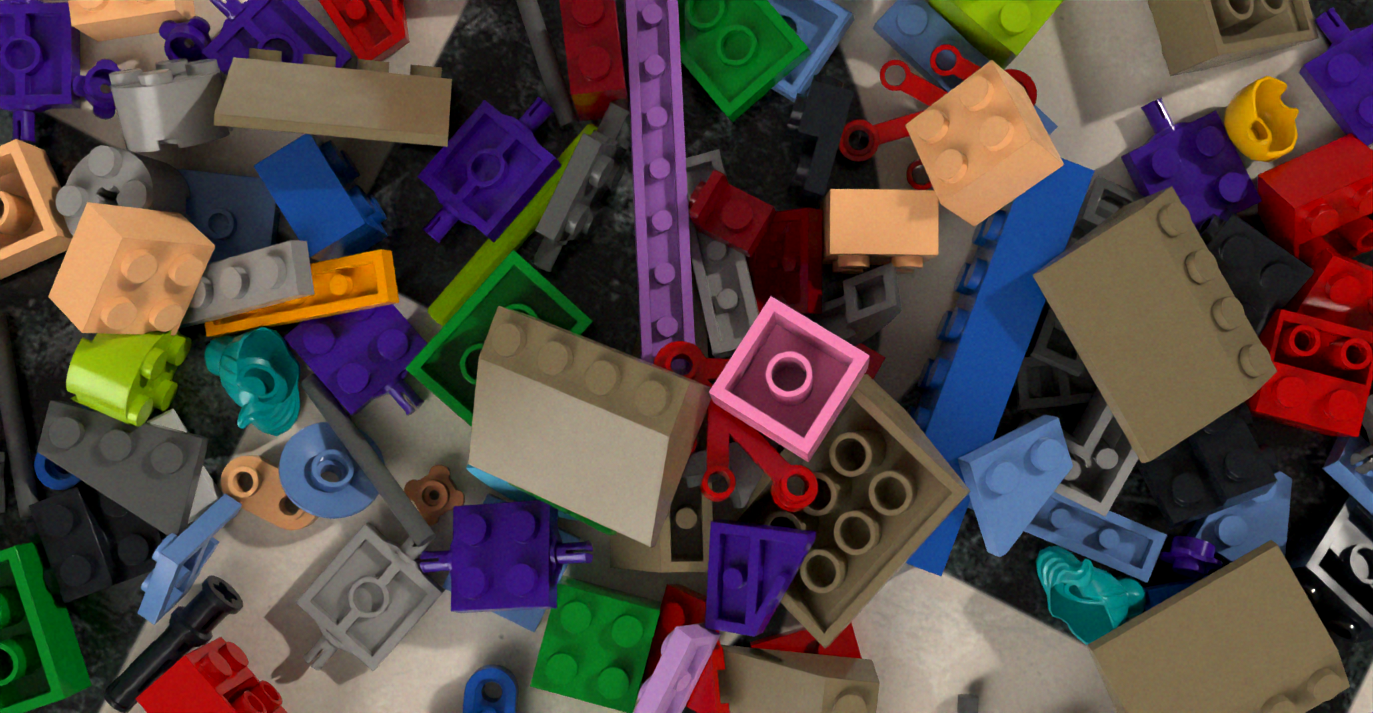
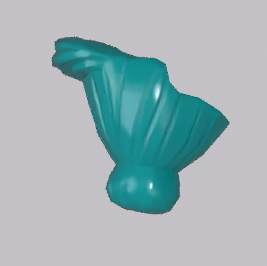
[204,327,301,436]
[1036,545,1146,645]

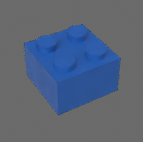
[254,134,388,262]

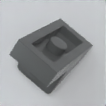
[681,434,779,509]

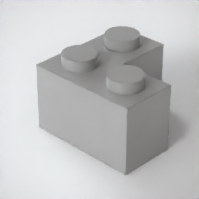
[1016,389,1139,517]

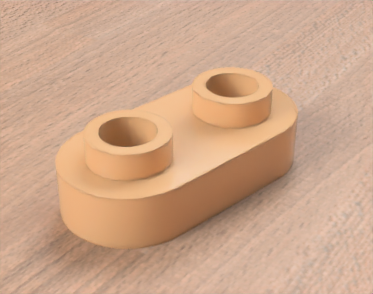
[221,455,318,530]

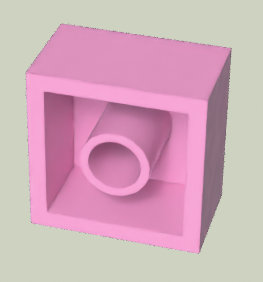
[709,296,870,462]

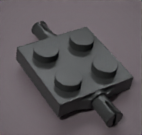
[531,102,630,272]

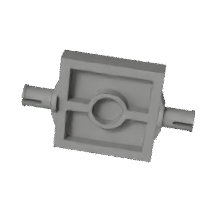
[295,523,445,671]

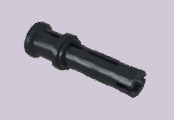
[103,575,243,713]

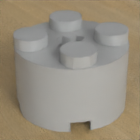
[109,59,233,152]
[55,145,191,236]

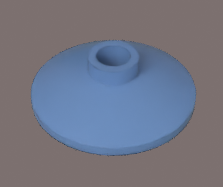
[279,422,385,519]

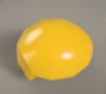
[1224,76,1299,162]

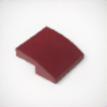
[746,207,823,315]

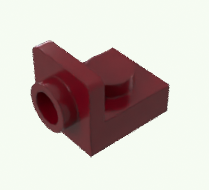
[688,170,776,258]

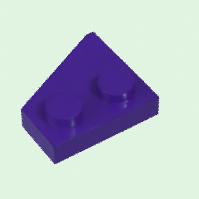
[705,519,816,637]

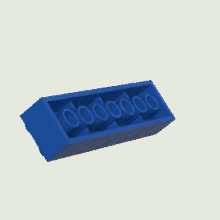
[906,157,1095,576]

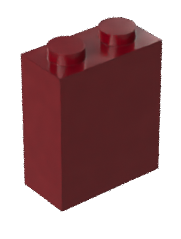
[560,0,629,121]

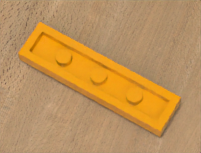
[205,249,399,337]

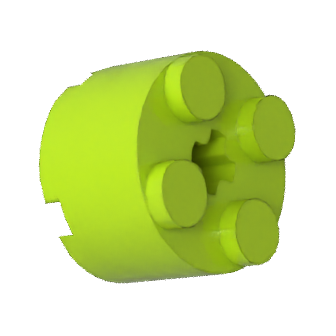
[66,330,191,427]

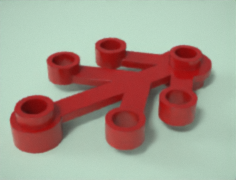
[839,44,1037,190]
[654,341,818,512]

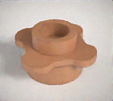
[404,465,465,526]

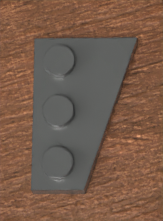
[37,400,210,536]

